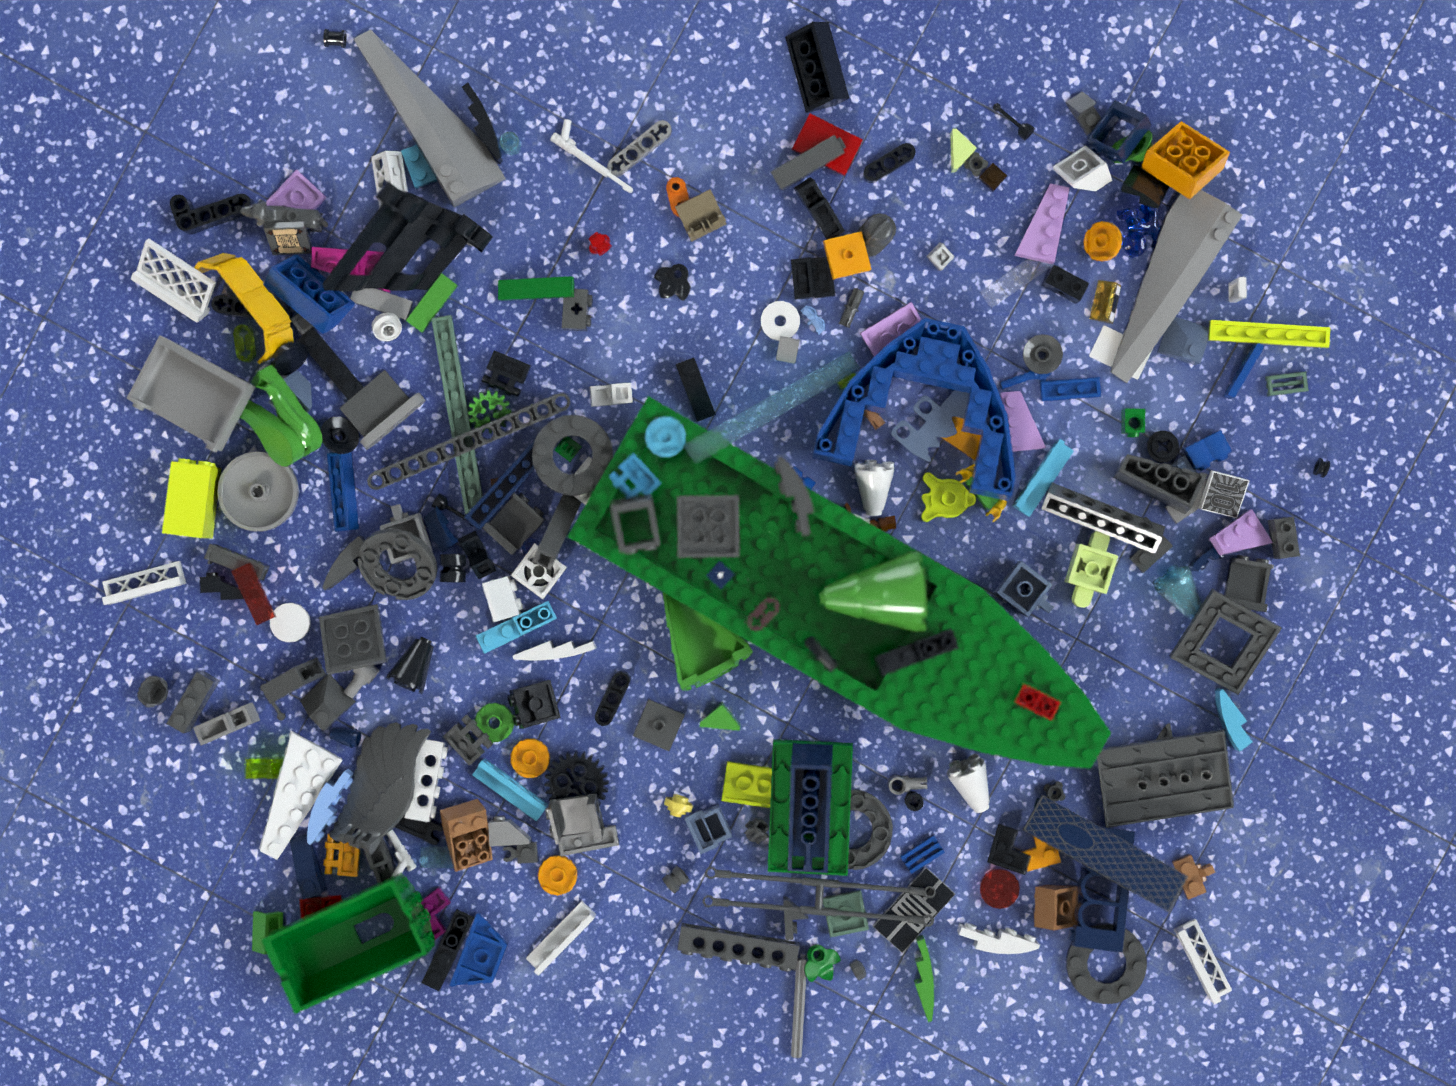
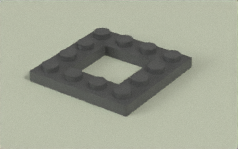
[1169,589,1282,695]

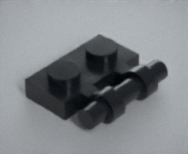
[482,350,531,397]

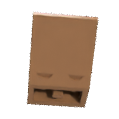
[440,798,493,872]

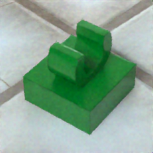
[555,436,582,463]

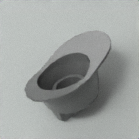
[856,213,896,257]

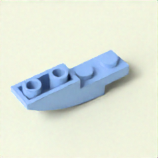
[307,769,354,845]

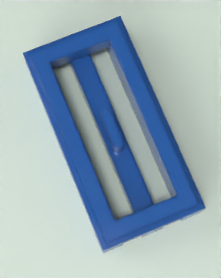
[900,835,945,874]

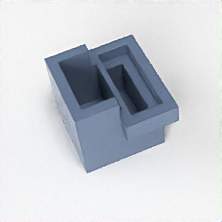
[684,804,732,854]

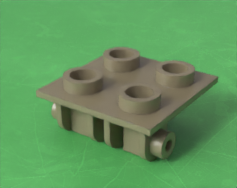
[675,189,726,242]

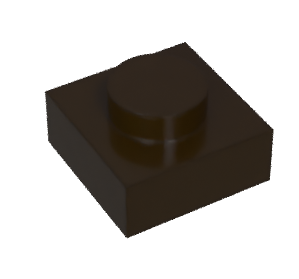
[979,163,1007,192]

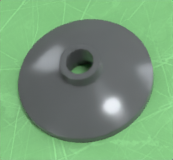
[1023,334,1063,374]

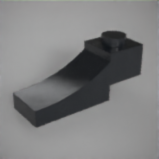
[794,177,845,240]
[200,572,265,600]

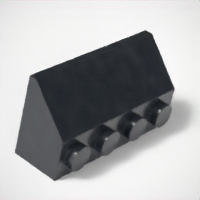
[785,22,850,113]

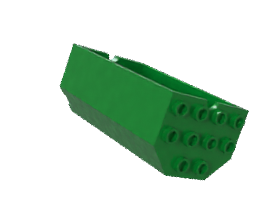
[261,872,435,1014]

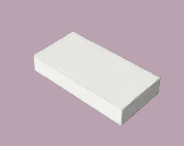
[1228,277,1247,303]

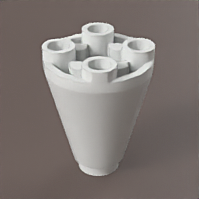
[854,460,894,516]
[947,754,990,813]

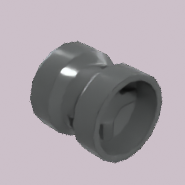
[662,865,690,894]

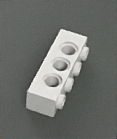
[405,740,448,822]

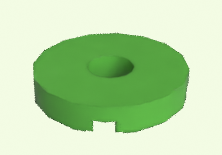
[475,703,514,743]

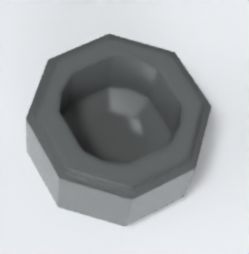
[849,959,866,980]

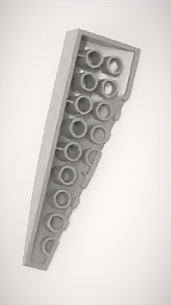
[354,29,506,208]
[1110,190,1242,383]

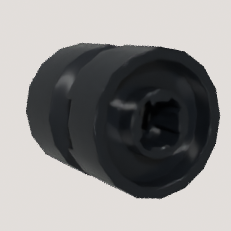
[440,554,466,582]

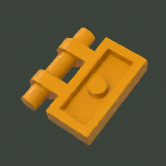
[323,833,360,877]

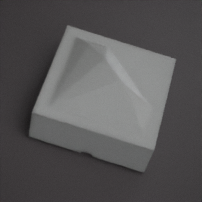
[926,242,954,271]

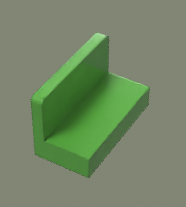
[252,911,283,955]

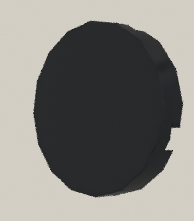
[270,341,308,376]

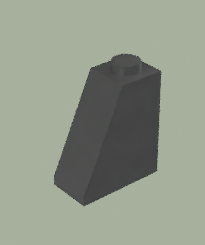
[261,657,326,704]

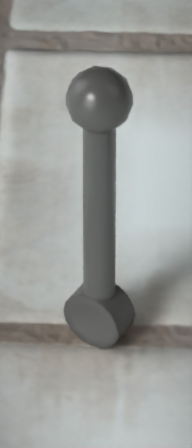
[260,684,286,721]

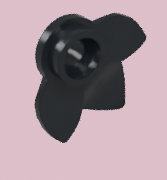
[654,264,691,301]

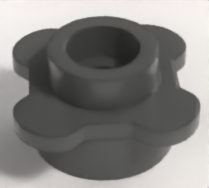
[964,152,988,176]
[1043,781,1066,801]

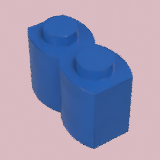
[1183,430,1232,471]

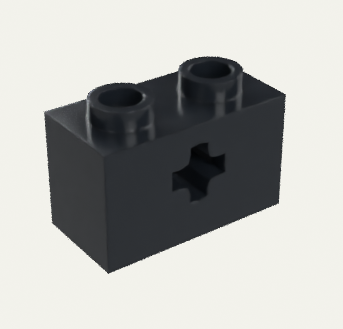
[1041,265,1090,304]

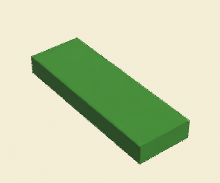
[406,273,458,333]

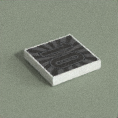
[1198,470,1249,518]

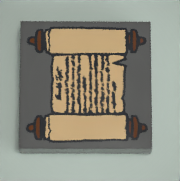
[264,221,312,255]

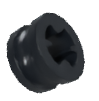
[1313,458,1330,478]

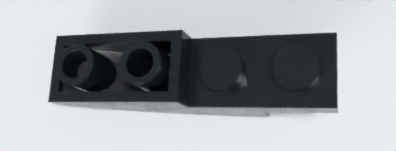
[874,628,959,676]
[421,909,475,991]

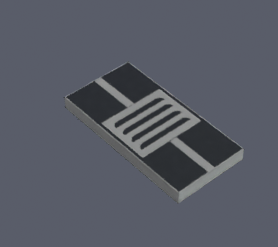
[872,867,955,953]

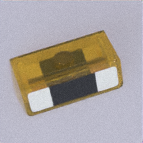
[1090,280,1121,324]

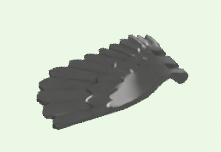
[330,722,432,853]

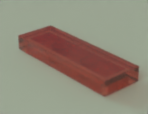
[231,563,276,625]

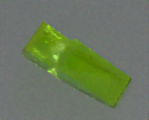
[244,757,284,779]

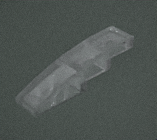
[980,259,1055,308]

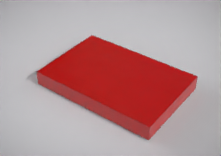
[792,113,863,176]

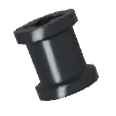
[323,29,347,48]
[904,791,924,811]

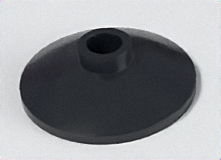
[320,417,359,454]

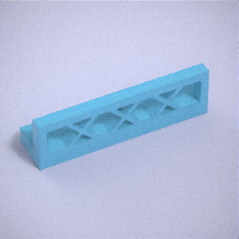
[1012,439,1074,517]
[472,758,549,821]

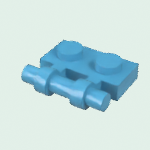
[609,453,661,498]

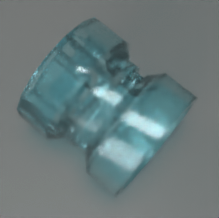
[500,132,521,155]

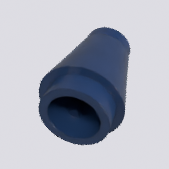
[330,728,362,748]

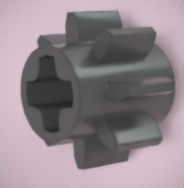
[744,817,769,844]

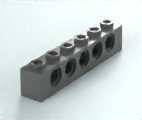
[1041,483,1165,554]
[677,923,800,971]

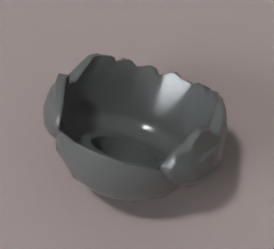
[137,676,168,708]

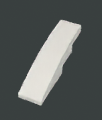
[513,641,597,661]

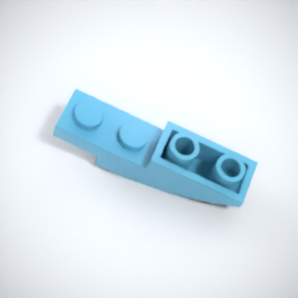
[475,601,557,654]

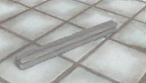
[791,958,807,1058]

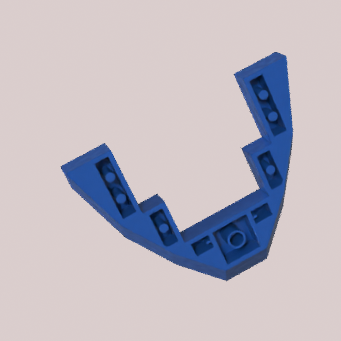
[812,318,1016,501]

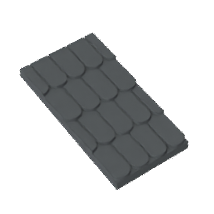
[1097,729,1234,828]

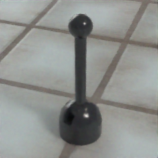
[993,103,1035,141]
[431,493,473,527]

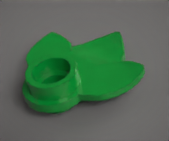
[804,944,841,982]

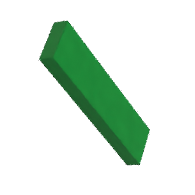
[498,276,574,301]

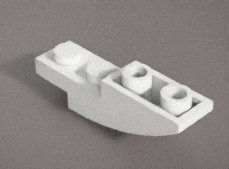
[957,923,1040,954]

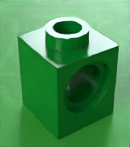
[1121,409,1145,438]

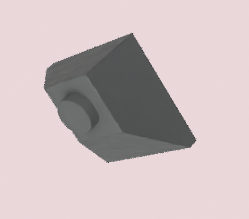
[300,674,356,731]

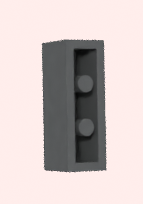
[166,671,220,734]

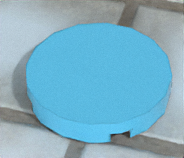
[645,416,686,457]

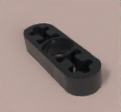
[863,143,916,183]

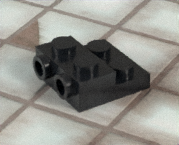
[507,679,561,729]

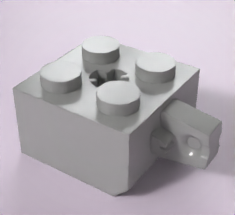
[380,504,433,564]

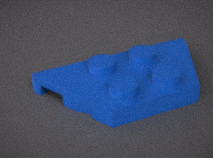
[449,913,508,987]

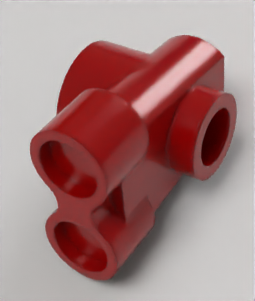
[588,232,612,256]

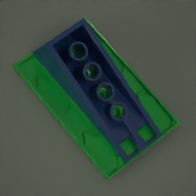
[768,739,853,876]

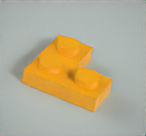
[1020,836,1061,872]

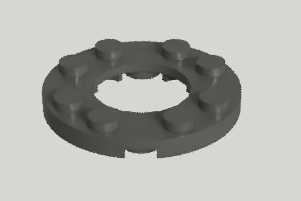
[532,415,613,496]
[358,529,437,600]
[848,789,893,870]
[1066,923,1147,1004]

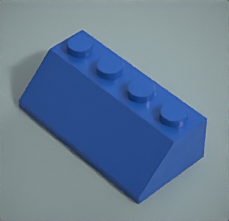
[264,254,355,334]

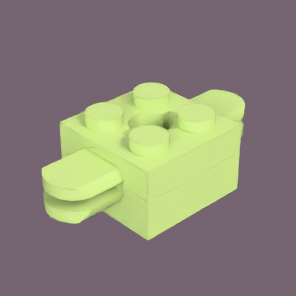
[1064,531,1118,608]

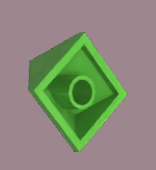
[700,702,740,731]

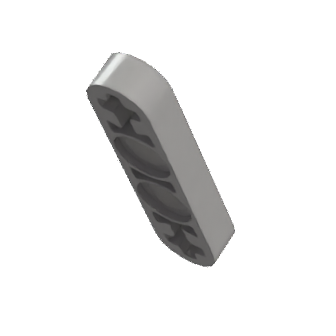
[607,120,672,177]
[360,393,426,450]

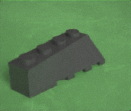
[1113,454,1208,514]

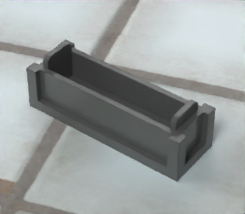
[204,544,270,583]

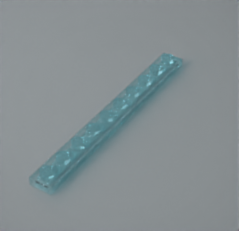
[685,352,860,463]

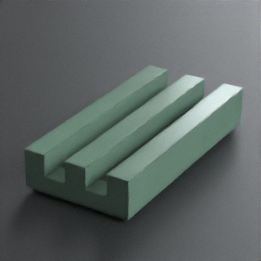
[1265,371,1309,397]

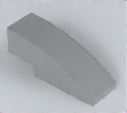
[193,702,260,746]

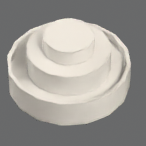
[372,312,402,341]

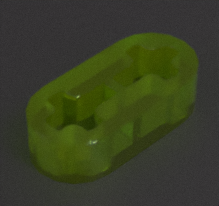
[233,324,256,363]

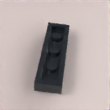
[298,327,364,400]

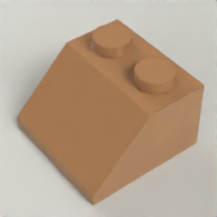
[1034,885,1078,930]

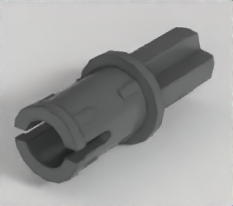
[838,288,864,328]

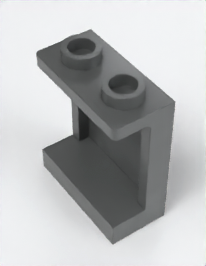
[1224,555,1274,612]

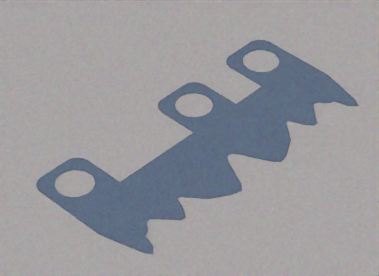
[891,390,969,462]

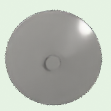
[217,452,299,531]

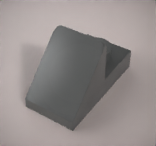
[1065,91,1101,136]
[783,896,808,940]

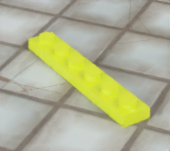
[1208,320,1331,348]

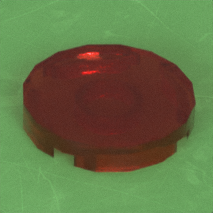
[980,869,1020,909]

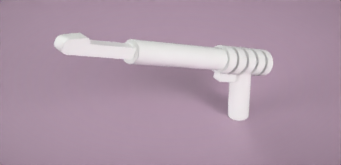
[551,119,633,193]
[386,829,417,877]

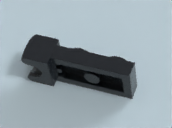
[395,815,443,845]

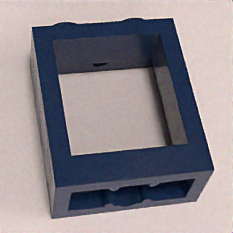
[1087,100,1151,164]

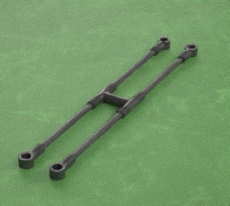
[702,867,936,927]

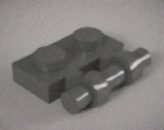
[443,715,493,766]

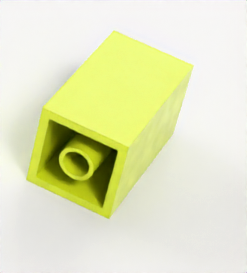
[162,458,222,539]

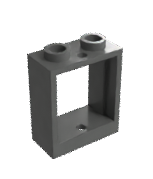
[611,494,660,554]

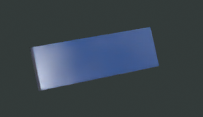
[1223,343,1264,399]
[1039,377,1101,402]

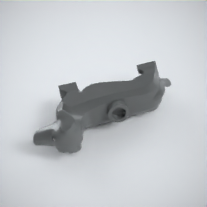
[241,199,328,232]

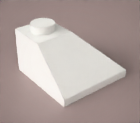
[1053,145,1112,191]

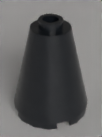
[386,637,434,694]

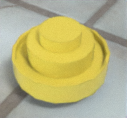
[664,794,693,818]

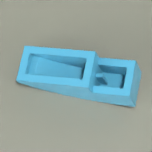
[1215,688,1253,751]

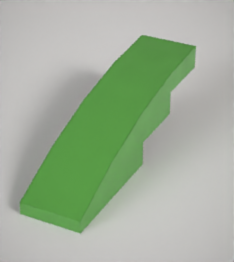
[914,935,934,1022]

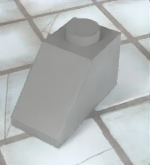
[488,816,532,847]

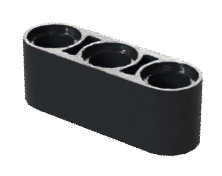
[595,671,631,726]

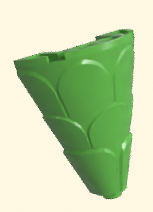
[820,551,926,633]
[663,592,753,691]

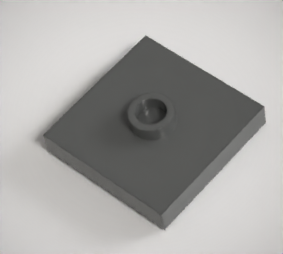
[633,699,685,751]

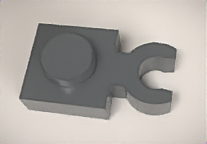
[503,842,538,864]

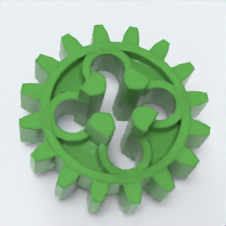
[468,390,511,434]

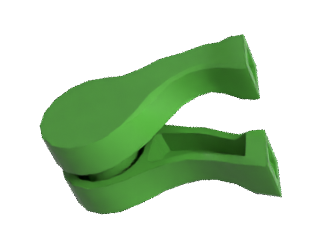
[240,365,322,467]

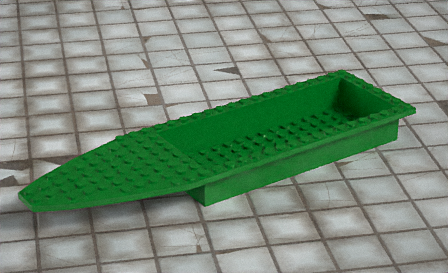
[567,396,1111,768]

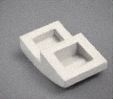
[589,383,633,407]

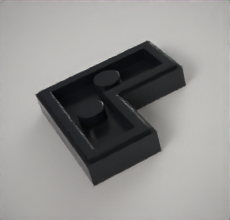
[987,824,1032,875]

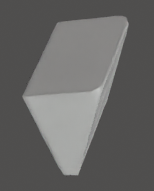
[776,336,800,364]

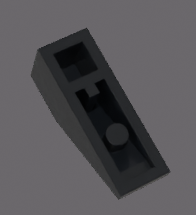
[675,357,716,422]

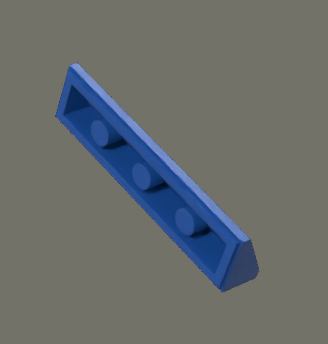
[327,452,359,532]

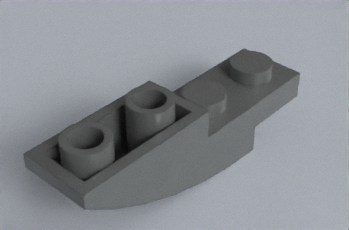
[774,456,814,536]

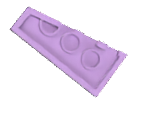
[1014,183,1069,264]

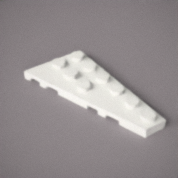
[259,731,342,860]

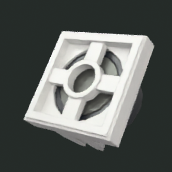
[511,544,567,599]

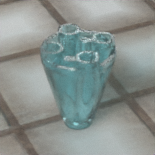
[1152,565,1202,621]

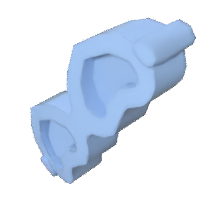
[800,306,825,335]

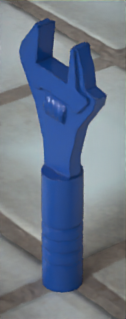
[999,370,1052,389]

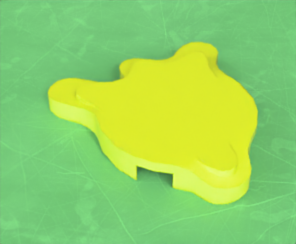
[921,472,976,522]

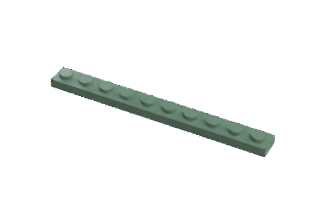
[431,315,483,514]

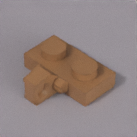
[1172,854,1215,900]

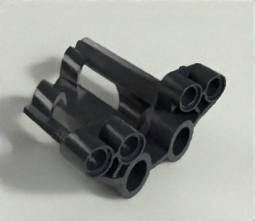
[322,181,493,291]

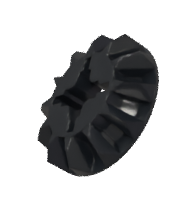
[1147,431,1179,462]

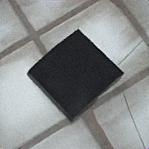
[1121,165,1170,209]
[791,256,836,300]

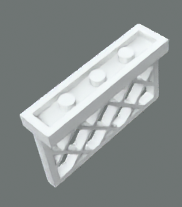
[131,239,216,323]

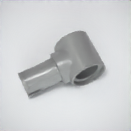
[344,665,380,698]
[887,775,928,795]

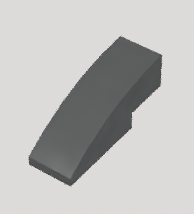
[322,536,365,590]

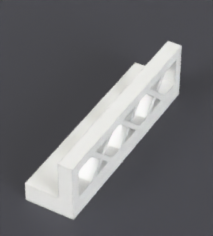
[371,151,408,208]
[102,561,186,605]
[526,901,596,976]
[1174,919,1232,1005]

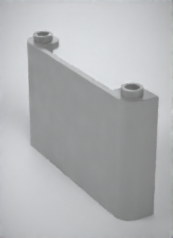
[126,335,256,453]

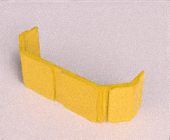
[194,253,294,364]

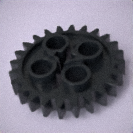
[544,750,609,806]

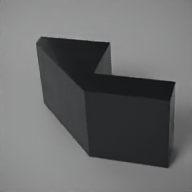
[458,530,497,579]

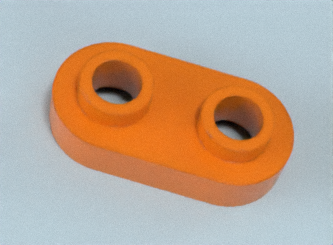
[666,177,689,217]

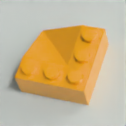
[1141,121,1230,199]

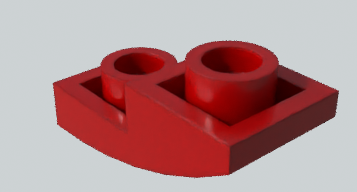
[1015,684,1061,721]
[299,895,341,918]

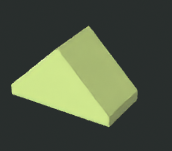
[950,129,977,173]

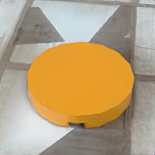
[1083,221,1122,262]
[510,738,550,778]
[538,855,578,896]

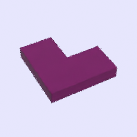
[421,887,451,939]

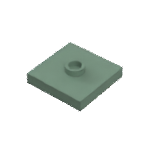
[823,889,869,938]

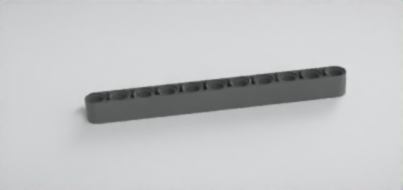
[367,392,570,490]

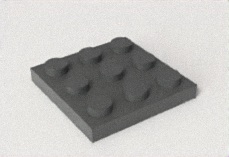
[677,495,739,558]
[319,604,387,675]

